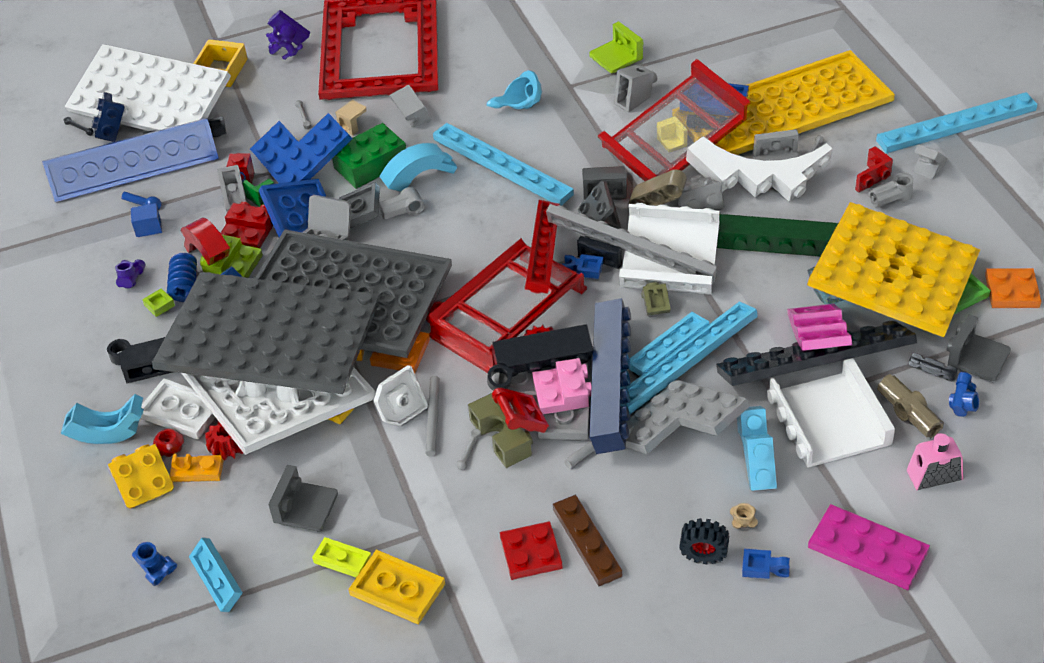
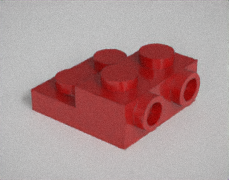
[221,202,273,248]

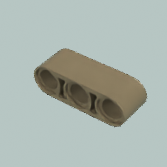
[628,170,687,206]

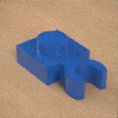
[562,254,603,279]

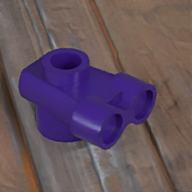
[115,259,146,288]

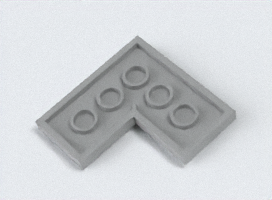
[494,360,592,440]
[626,380,749,454]

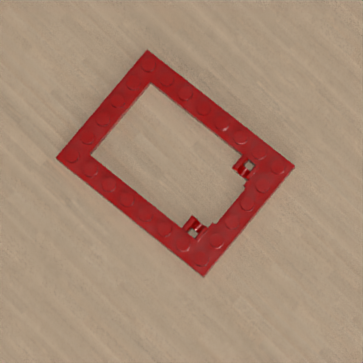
[318,0,439,100]

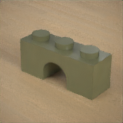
[468,393,533,468]

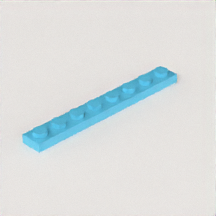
[876,92,1037,153]
[433,123,574,206]
[627,301,758,414]

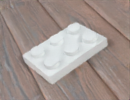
[140,378,215,440]

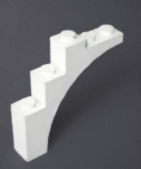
[686,136,832,202]

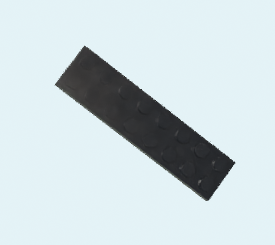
[716,321,917,386]

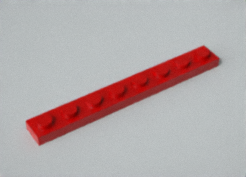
[525,200,560,294]

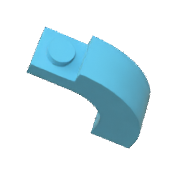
[380,143,457,192]
[61,394,144,444]

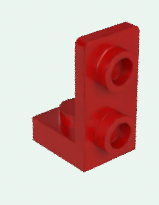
[855,146,893,192]

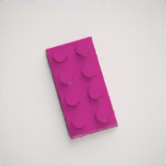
[808,504,930,590]

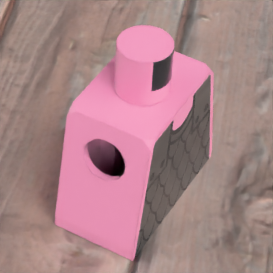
[907,433,963,490]

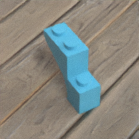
[737,406,777,491]

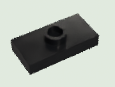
[577,236,622,269]

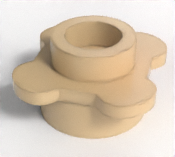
[730,503,758,529]

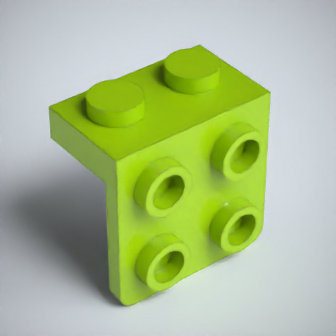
[589,21,644,73]

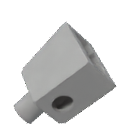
[614,65,657,112]

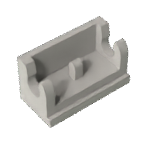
[390,85,431,127]

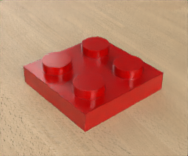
[499,521,563,580]

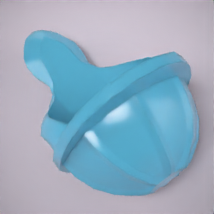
[486,70,543,109]

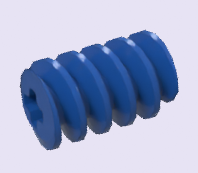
[167,253,197,302]

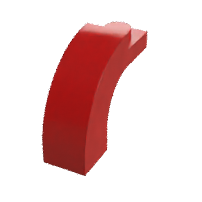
[180,217,230,266]

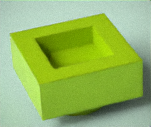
[142,288,175,317]

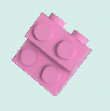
[532,358,592,414]

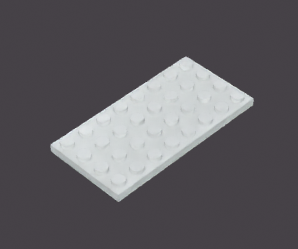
[64,44,231,131]

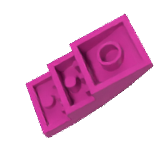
[787,304,852,350]

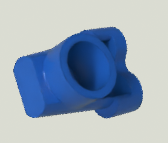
[949,372,979,417]
[132,542,177,586]

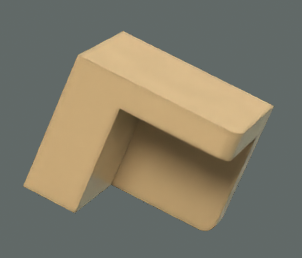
[335,100,367,136]

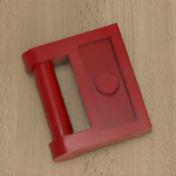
[492,388,549,433]

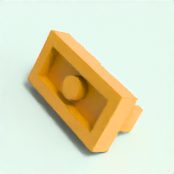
[169,454,224,482]

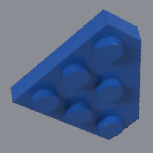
[259,179,326,237]

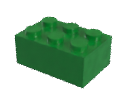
[332,123,406,189]

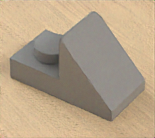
[913,144,948,179]
[217,165,246,212]

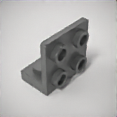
[582,166,627,200]
[268,465,338,532]

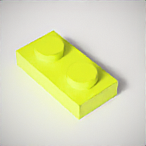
[312,537,371,577]

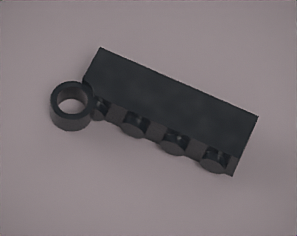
[487,324,594,391]
[107,337,173,384]

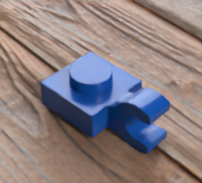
[742,549,790,579]

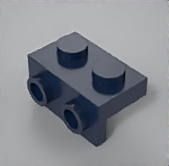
[91,92,125,142]

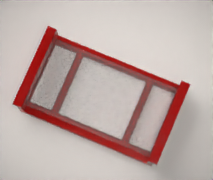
[598,59,751,181]
[429,238,587,373]

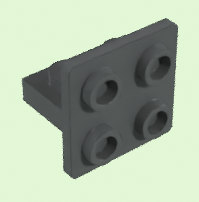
[578,180,621,238]

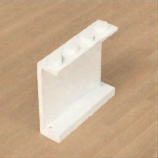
[619,203,720,294]
[767,358,895,468]

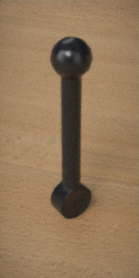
[63,117,94,136]

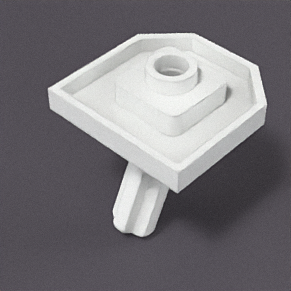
[374,365,428,426]

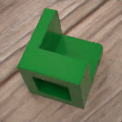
[242,179,275,207]

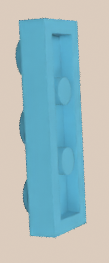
[189,538,243,612]

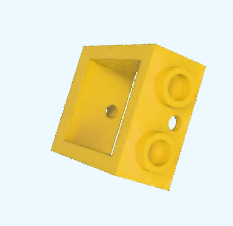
[193,39,248,87]

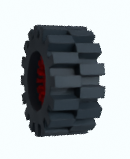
[679,518,730,565]

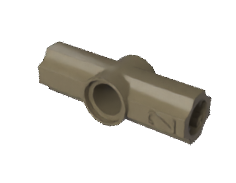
[877,374,944,439]

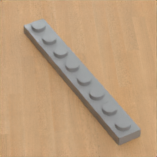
[546,204,717,284]

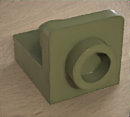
[641,282,671,316]

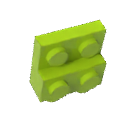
[200,235,263,278]

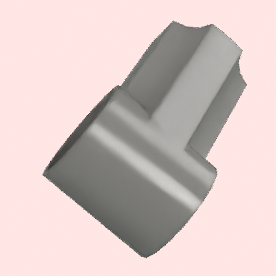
[869,172,914,208]
[379,187,425,220]

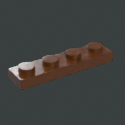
[553,494,623,587]

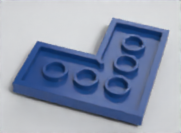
[250,113,353,183]

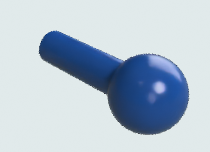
[121,191,162,210]

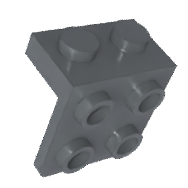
[947,314,1011,381]

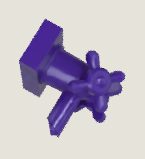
[266,10,311,60]

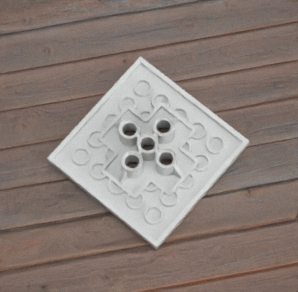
[181,368,376,455]

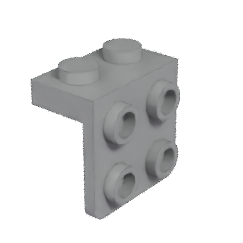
[753,129,799,161]
[678,175,725,210]
[302,195,351,241]

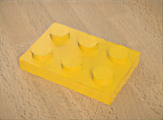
[348,549,445,625]

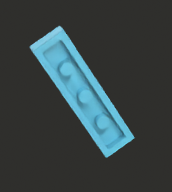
[629,312,709,376]

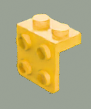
[108,444,174,509]

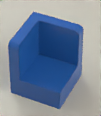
[131,203,162,237]

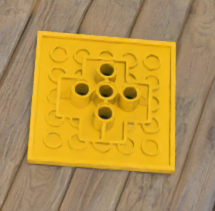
[807,202,981,337]

